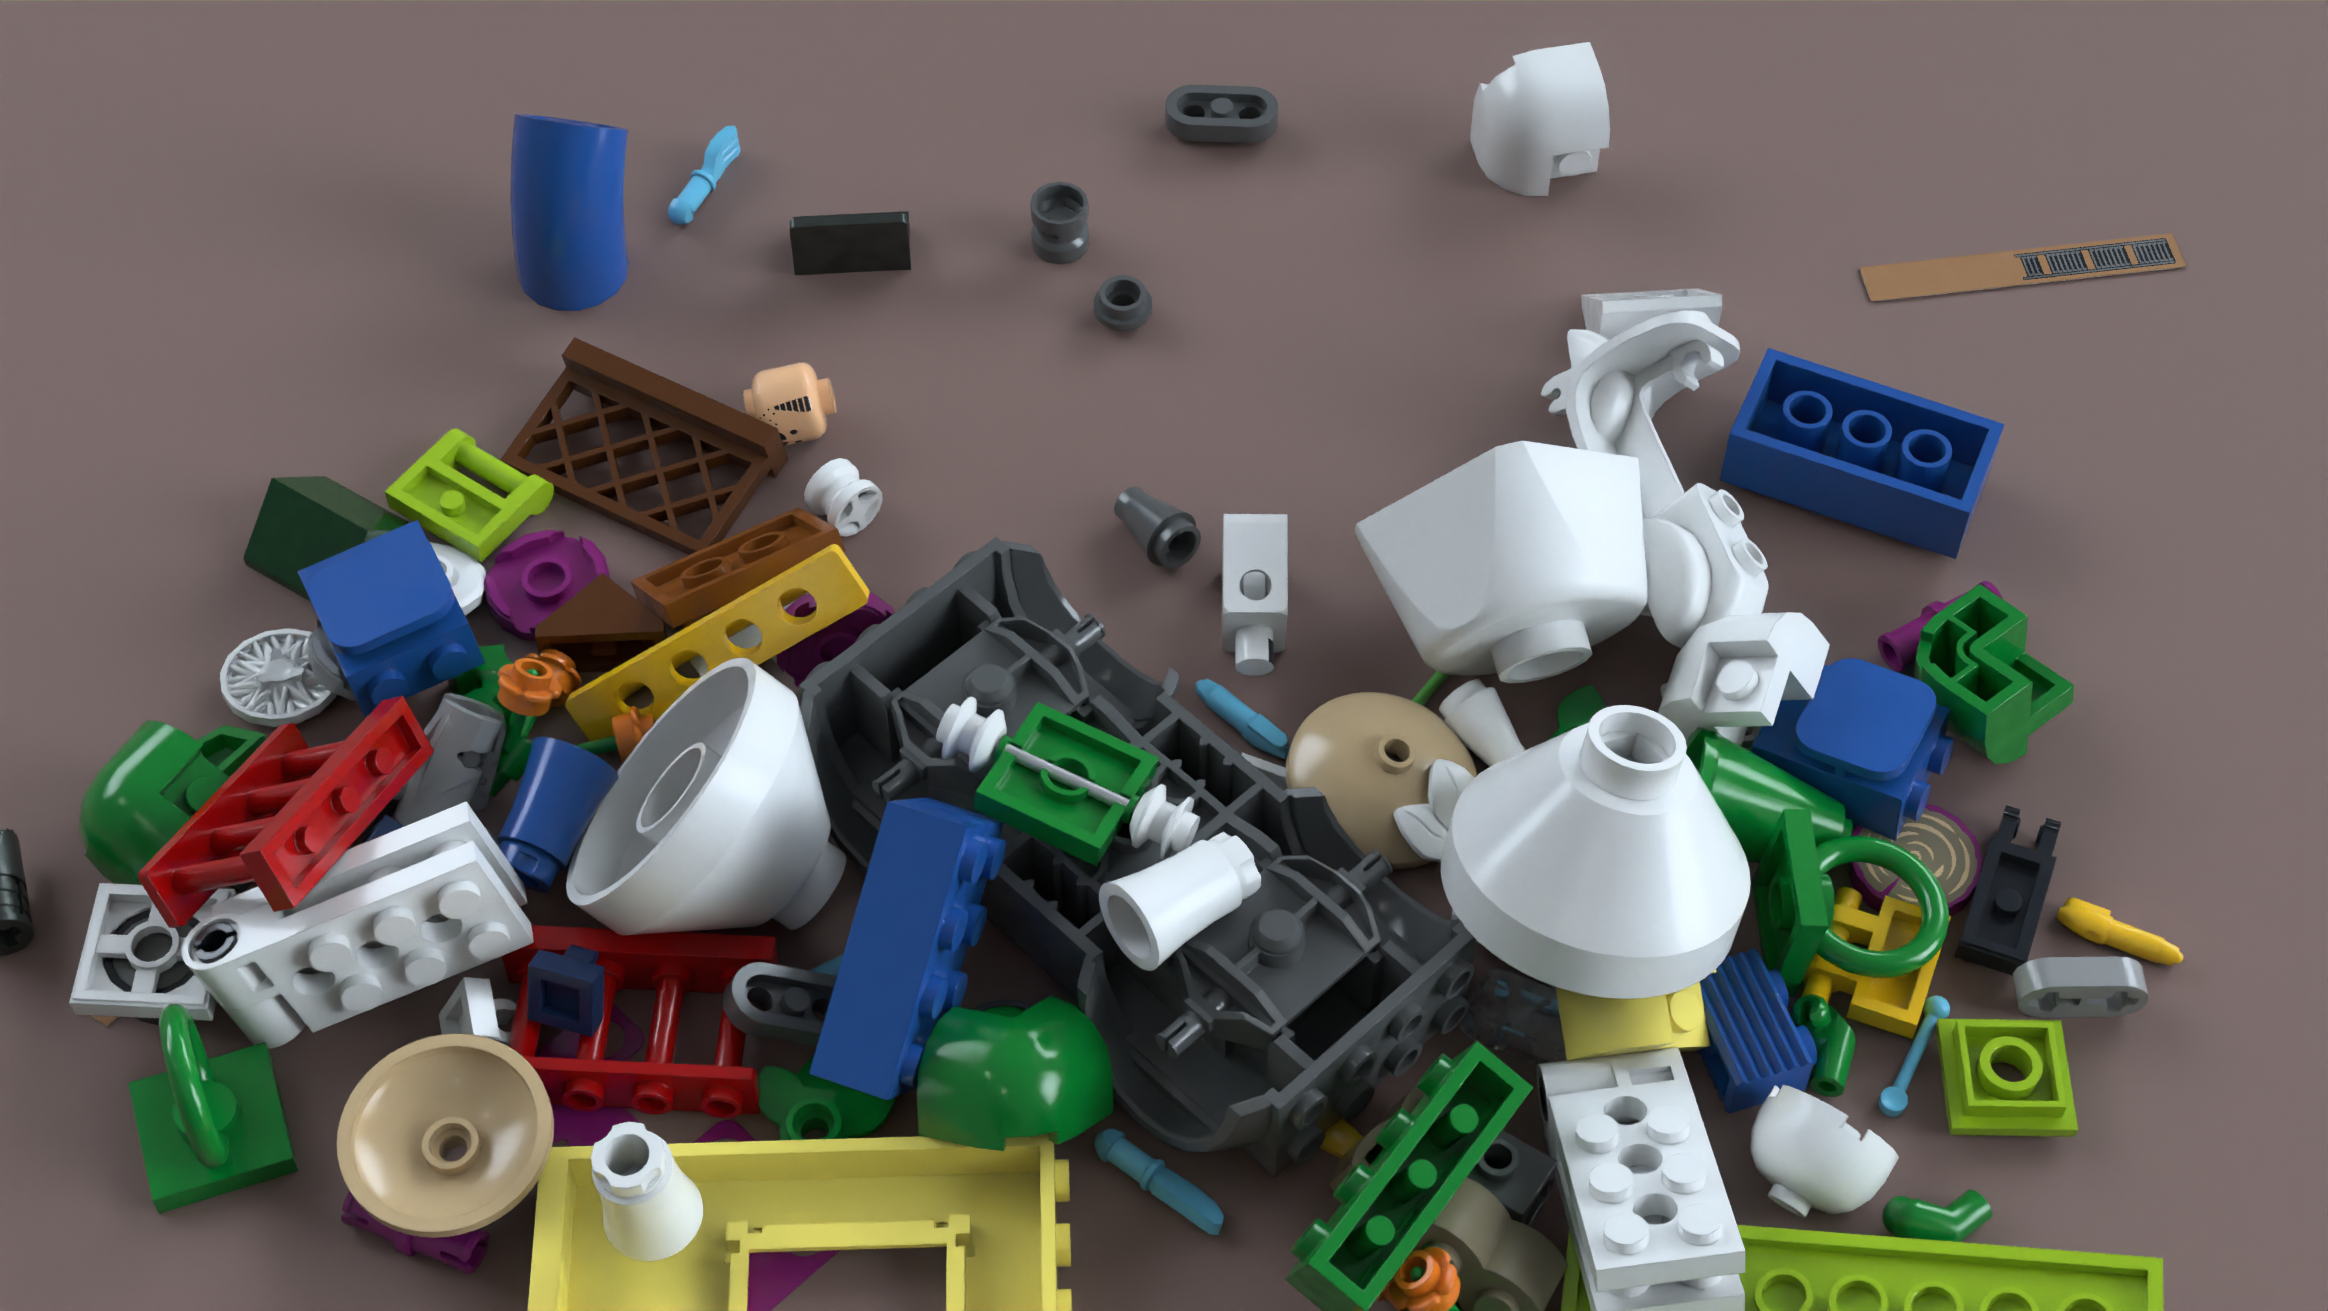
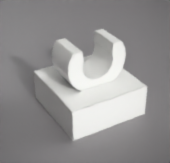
[438,977,516,1046]

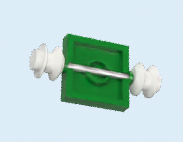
[936,697,1200,866]

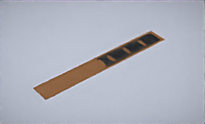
[1859,233,2187,302]

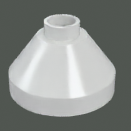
[566,658,846,935]
[1441,705,1751,999]

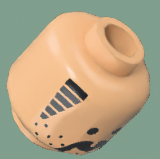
[743,362,837,446]

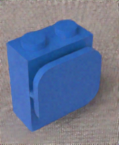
[298,520,485,717]
[1751,658,1955,841]

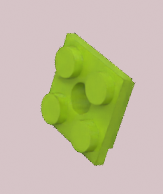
[1935,1018,2078,1137]

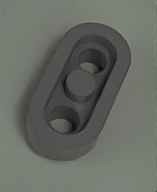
[1165,85,1278,143]
[723,962,837,1047]

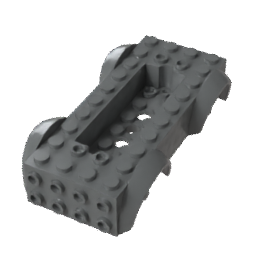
[800,537,1476,1177]

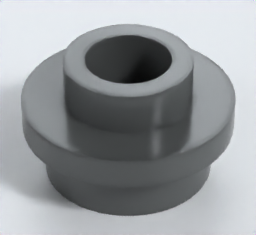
[1094,275,1152,331]

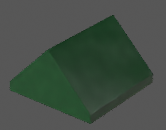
[243,476,410,602]

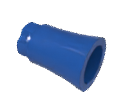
[497,737,619,893]

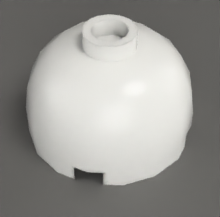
[1750,1085,1899,1218]

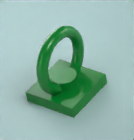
[1751,809,1949,997]
[128,1004,299,1214]

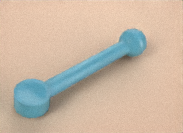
[1878,995,1950,1117]

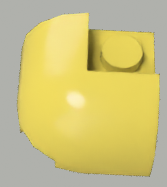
[1556,969,1716,1061]

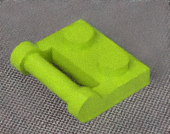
[384,428,554,563]

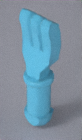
[668,125,741,225]

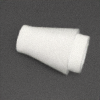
[1439,679,1525,767]

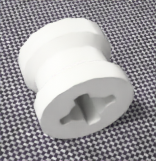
[804,458,883,537]

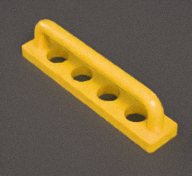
[565,544,870,741]

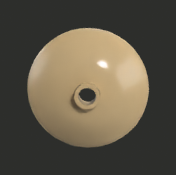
[1286,692,1477,869]
[337,1033,554,1238]

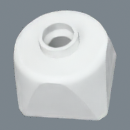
[1355,441,1647,683]

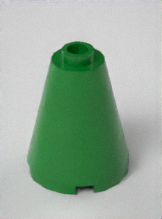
[1686,727,1853,863]

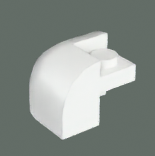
[1470,42,1610,196]
[1658,612,1830,746]

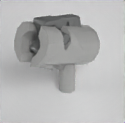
[392,693,507,827]

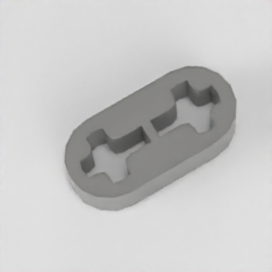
[2013,956,2148,1018]

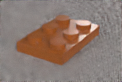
[630,507,846,629]

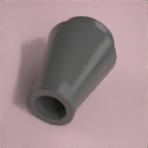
[1114,487,1201,569]

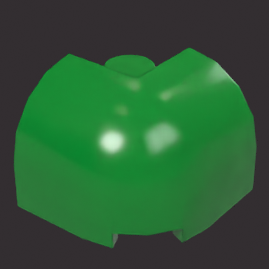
[1915,584,2074,764]
[79,720,229,885]
[917,995,1114,1151]

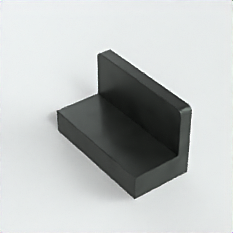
[789,211,911,275]

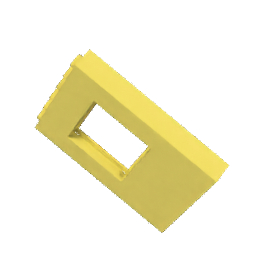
[528,1133,1072,1311]

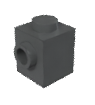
[1467,1130,1558,1226]

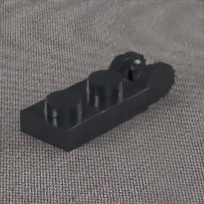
[1955,805,2061,976]

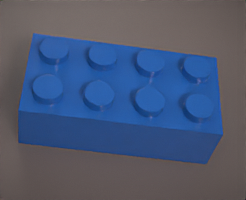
[1720,348,2005,559]
[809,797,1006,1100]

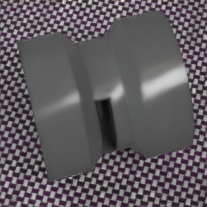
[1030,182,1089,264]

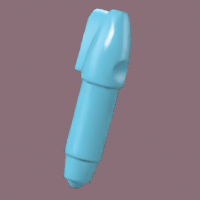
[1195,678,1290,759]

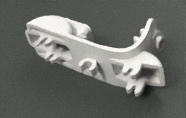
[1541,310,1769,649]

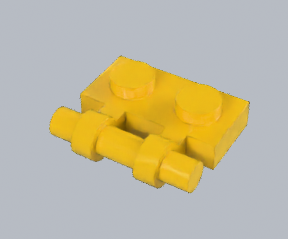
[1801,887,1951,1039]

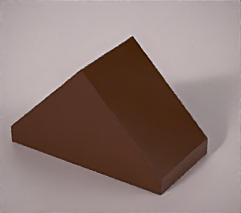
[535,573,668,673]

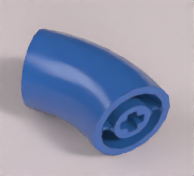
[510,114,629,311]

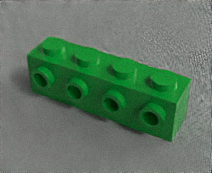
[1284,1041,1534,1311]

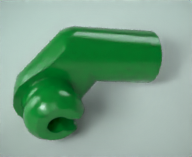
[1792,994,1856,1097]
[1882,1189,1992,1242]

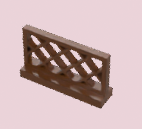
[500,337,788,555]

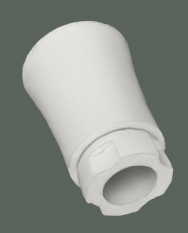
[1099,832,1261,971]
[591,1122,703,1261]

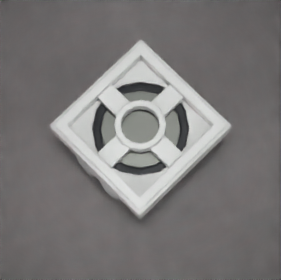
[69,883,237,1025]

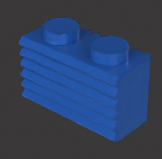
[1697,948,1817,1114]

